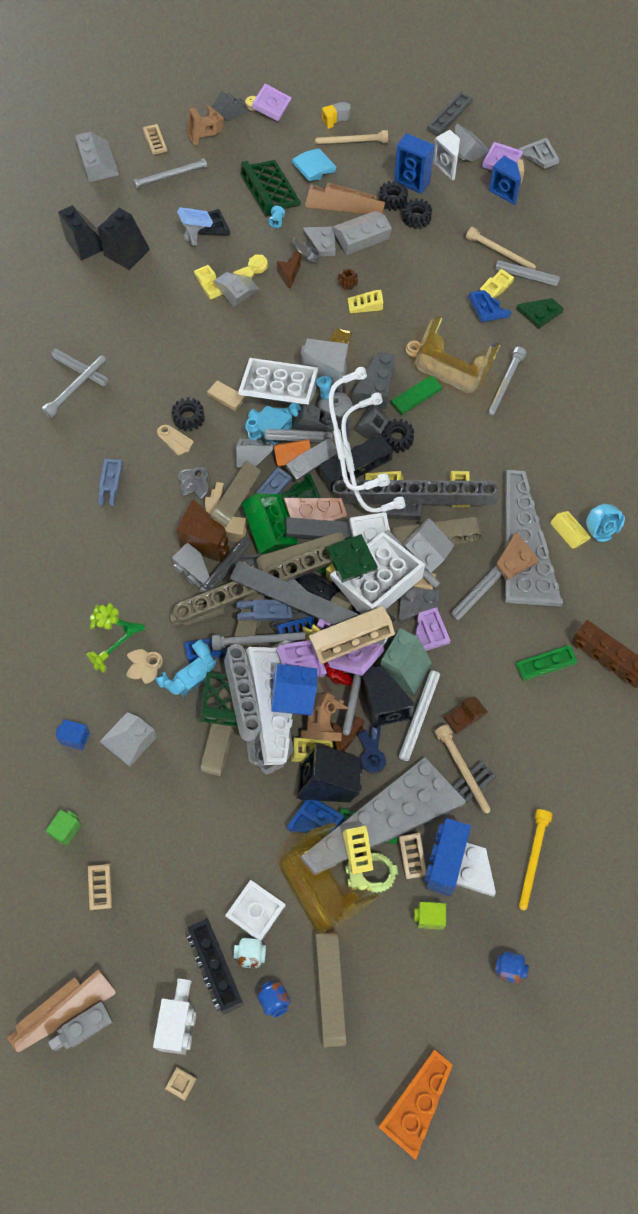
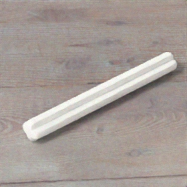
[399,670,440,761]

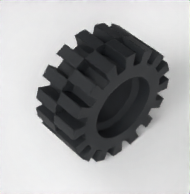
[379,181,408,211]
[403,198,432,229]
[172,397,205,432]
[382,419,414,453]

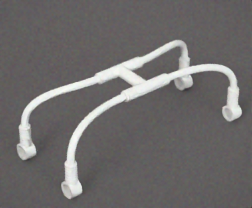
[329,367,406,513]

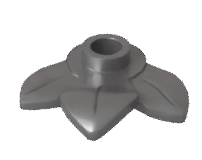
[293,238,320,263]
[177,466,209,499]

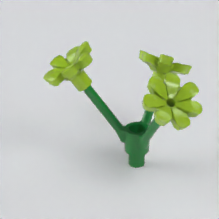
[85,603,145,673]

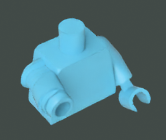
[245,403,301,445]
[155,639,216,697]

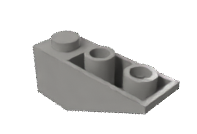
[172,543,210,593]

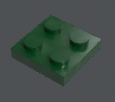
[326,534,378,583]

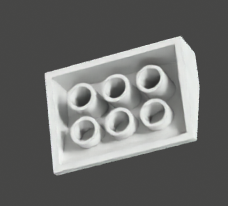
[238,358,318,405]
[330,532,425,614]

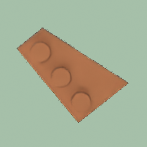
[283,498,347,521]

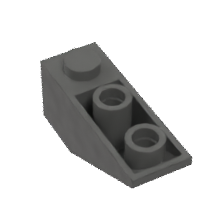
[293,404,351,437]

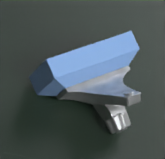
[177,207,213,245]

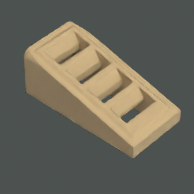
[143,124,167,155]
[398,832,426,879]
[88,864,112,910]

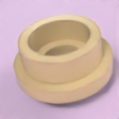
[405,341,423,357]

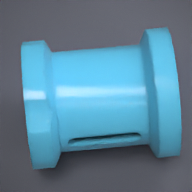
[268,206,285,228]
[316,376,335,399]

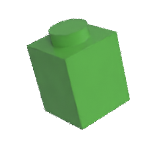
[46,810,81,846]

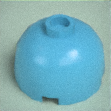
[586,504,625,542]

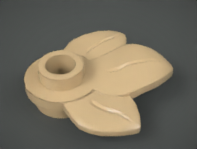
[126,649,163,684]

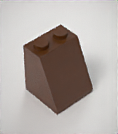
[176,500,230,563]

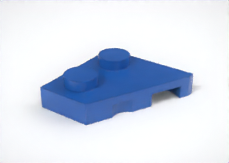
[468,290,511,322]
[287,800,345,835]

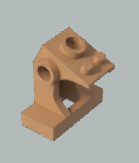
[187,105,224,145]
[301,693,348,741]

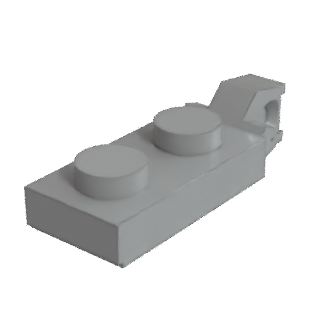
[48,1001,113,1051]

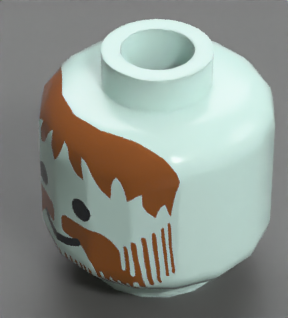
[234,938,266,968]

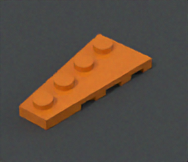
[378,1050,453,1160]

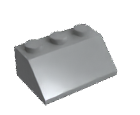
[75,132,119,182]
[332,211,392,255]

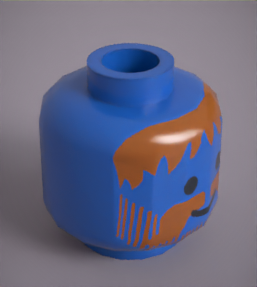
[495,951,529,984]
[258,981,291,1018]

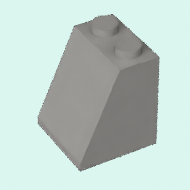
[301,338,348,392]

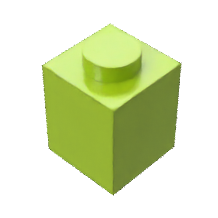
[414,902,446,929]

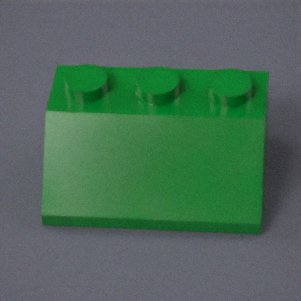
[242,493,299,554]

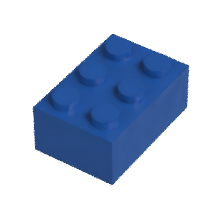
[394,133,434,194]
[424,818,471,897]

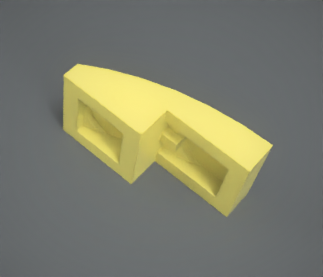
[194,265,223,300]
[480,269,514,298]

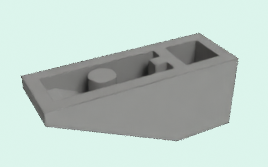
[285,438,337,483]

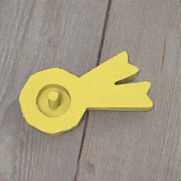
[233,254,268,279]

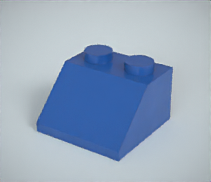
[489,156,521,205]
[271,664,318,716]

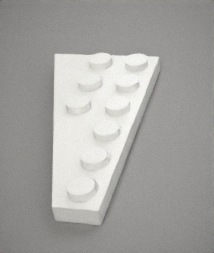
[246,647,293,765]

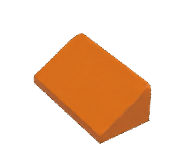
[274,439,311,466]

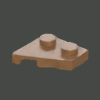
[496,533,539,580]

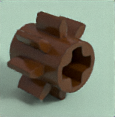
[338,269,358,290]

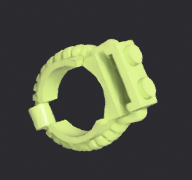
[345,852,398,893]

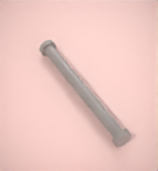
[133,158,207,189]

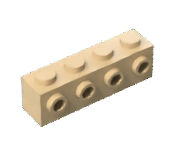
[309,606,395,664]

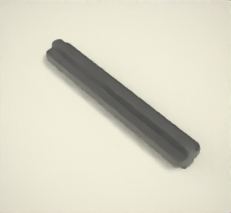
[204,537,252,591]

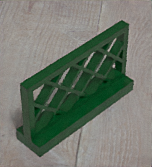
[240,160,301,217]
[199,672,254,730]

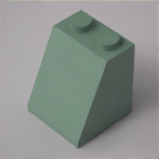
[381,628,432,696]

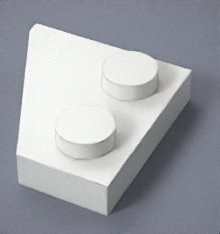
[456,843,496,897]

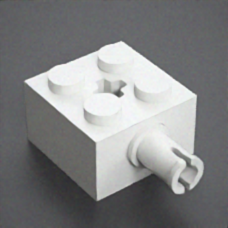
[153,979,196,1055]

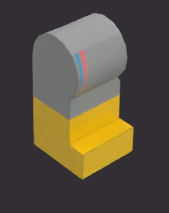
[322,102,351,129]

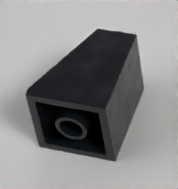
[58,205,103,261]
[97,207,150,270]
[361,665,414,728]
[296,743,362,803]

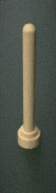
[314,130,388,144]
[466,226,536,270]
[435,725,491,813]

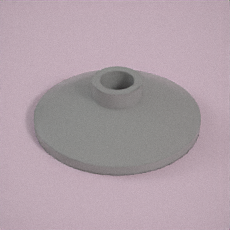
[318,391,353,418]

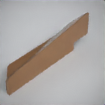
[305,183,385,214]
[7,970,116,1052]

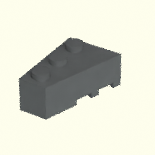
[352,352,395,409]

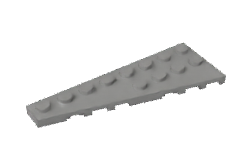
[505,470,563,607]
[301,757,466,875]

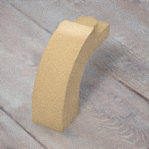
[205,482,247,543]

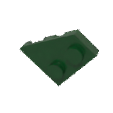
[516,298,564,329]
[281,474,321,513]

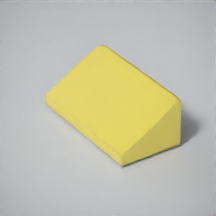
[551,511,591,549]

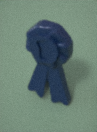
[358,726,386,774]

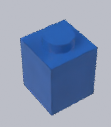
[56,719,90,751]

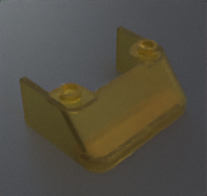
[414,316,500,393]
[280,822,379,933]

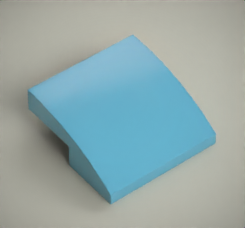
[292,148,337,181]

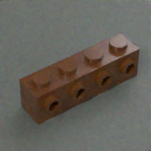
[571,620,638,688]

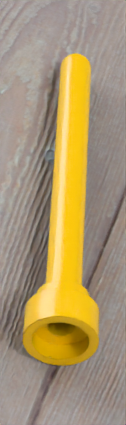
[519,809,553,910]

